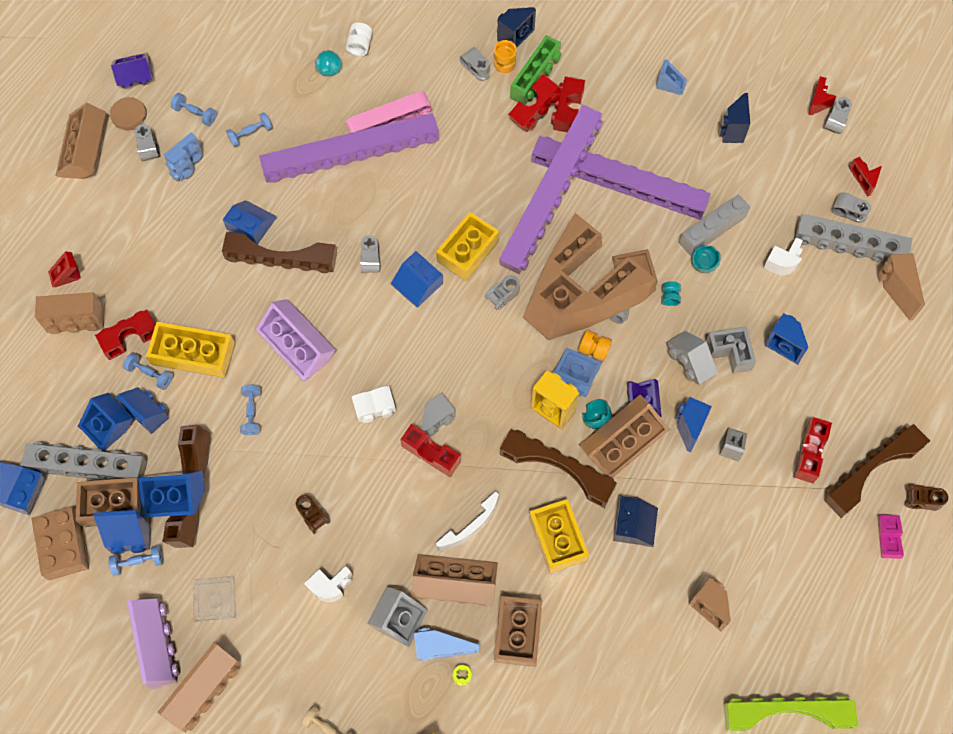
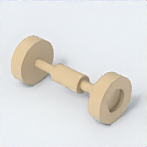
[302,706,353,734]

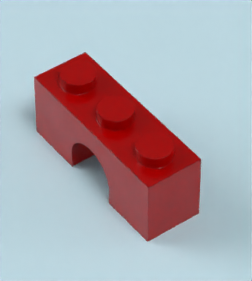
[508,74,562,132]
[551,76,585,133]
[95,309,156,360]
[794,417,832,483]
[400,424,461,477]

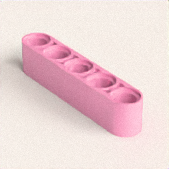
[346,91,432,133]

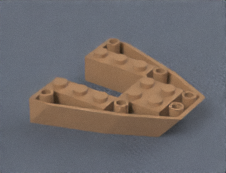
[523,213,656,340]

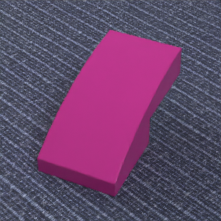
[879,515,904,559]

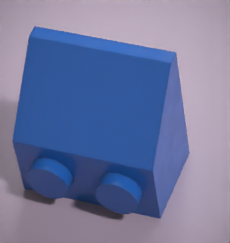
[222,200,277,245]
[391,251,443,308]
[764,313,809,365]
[116,387,169,435]
[78,393,133,451]
[676,397,712,452]

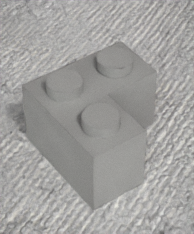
[706,327,756,373]
[667,331,718,385]

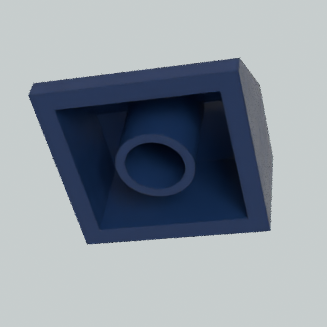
[497,7,536,48]
[719,93,750,143]
[613,496,658,547]

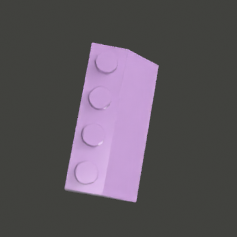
[256,299,335,381]
[127,598,179,689]

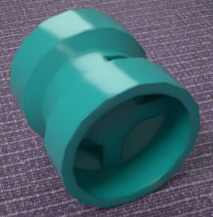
[662,281,681,306]

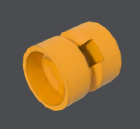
[494,40,517,73]
[578,329,612,362]

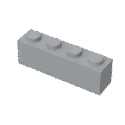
[679,194,750,256]

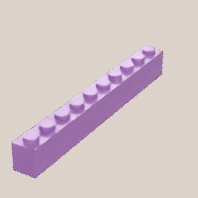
[499,105,604,275]
[259,113,439,183]
[531,136,711,220]

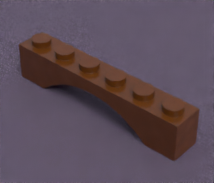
[222,232,337,273]
[824,423,930,518]
[162,425,210,548]
[500,429,617,508]

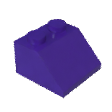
[111,52,153,88]

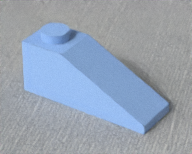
[414,628,480,662]

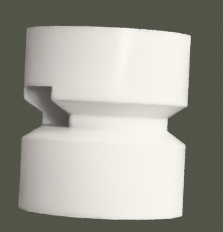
[346,22,372,56]

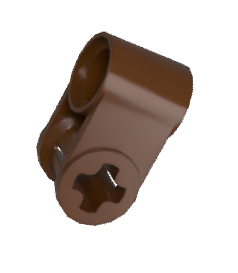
[907,485,949,511]
[295,495,330,534]

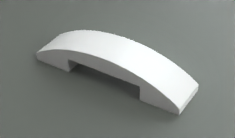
[435,492,499,551]

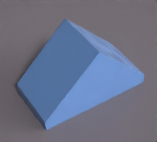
[656,59,687,95]

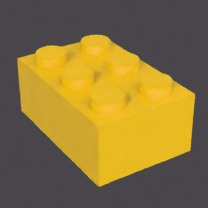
[436,212,500,281]
[531,370,579,430]
[529,499,589,574]

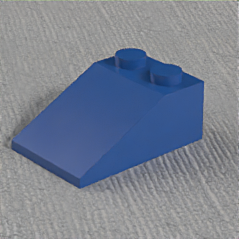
[0,462,46,516]
[94,510,151,554]

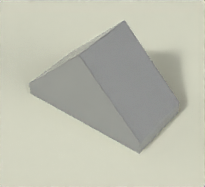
[720,427,747,462]

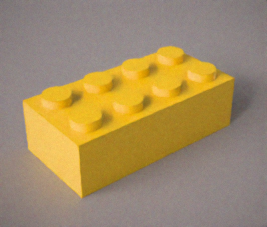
[146,322,235,378]

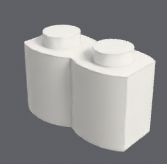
[352,386,396,423]

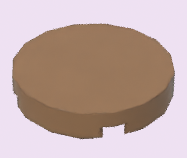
[110,97,147,131]

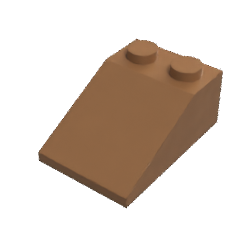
[879,253,925,321]

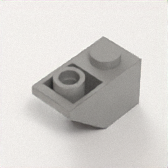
[421,393,456,437]

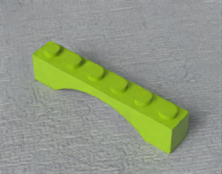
[724,696,858,731]

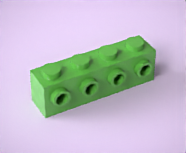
[510,35,562,105]

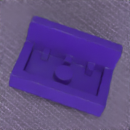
[628,379,662,417]

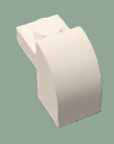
[764,238,803,275]
[304,566,353,602]

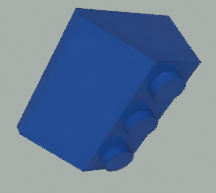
[138,471,205,518]

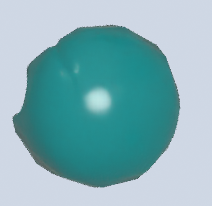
[315,50,342,76]
[692,246,721,273]
[582,399,612,429]

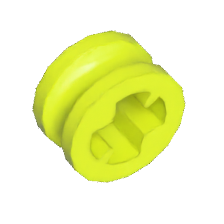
[453,665,472,686]

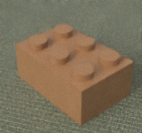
[35,292,104,334]
[76,477,143,527]
[31,507,89,580]
[494,596,542,667]

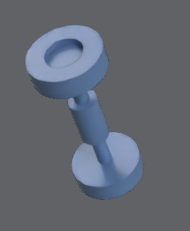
[171,93,217,126]
[226,112,272,147]
[123,352,173,390]
[240,385,261,435]
[109,545,163,576]

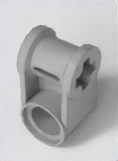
[459,47,490,81]
[824,97,852,133]
[135,124,159,161]
[832,192,871,223]
[360,236,380,273]
[485,275,520,310]

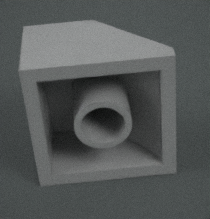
[367,587,428,647]

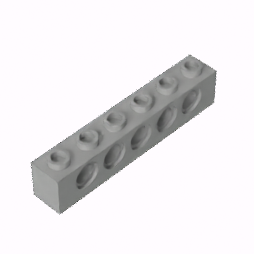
[794,214,912,262]
[20,442,147,480]

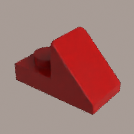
[808,76,837,115]
[849,157,882,197]
[48,251,81,287]

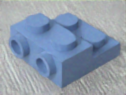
[164,132,203,182]
[554,348,602,397]

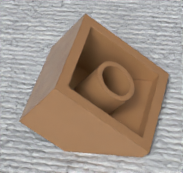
[689,578,731,632]

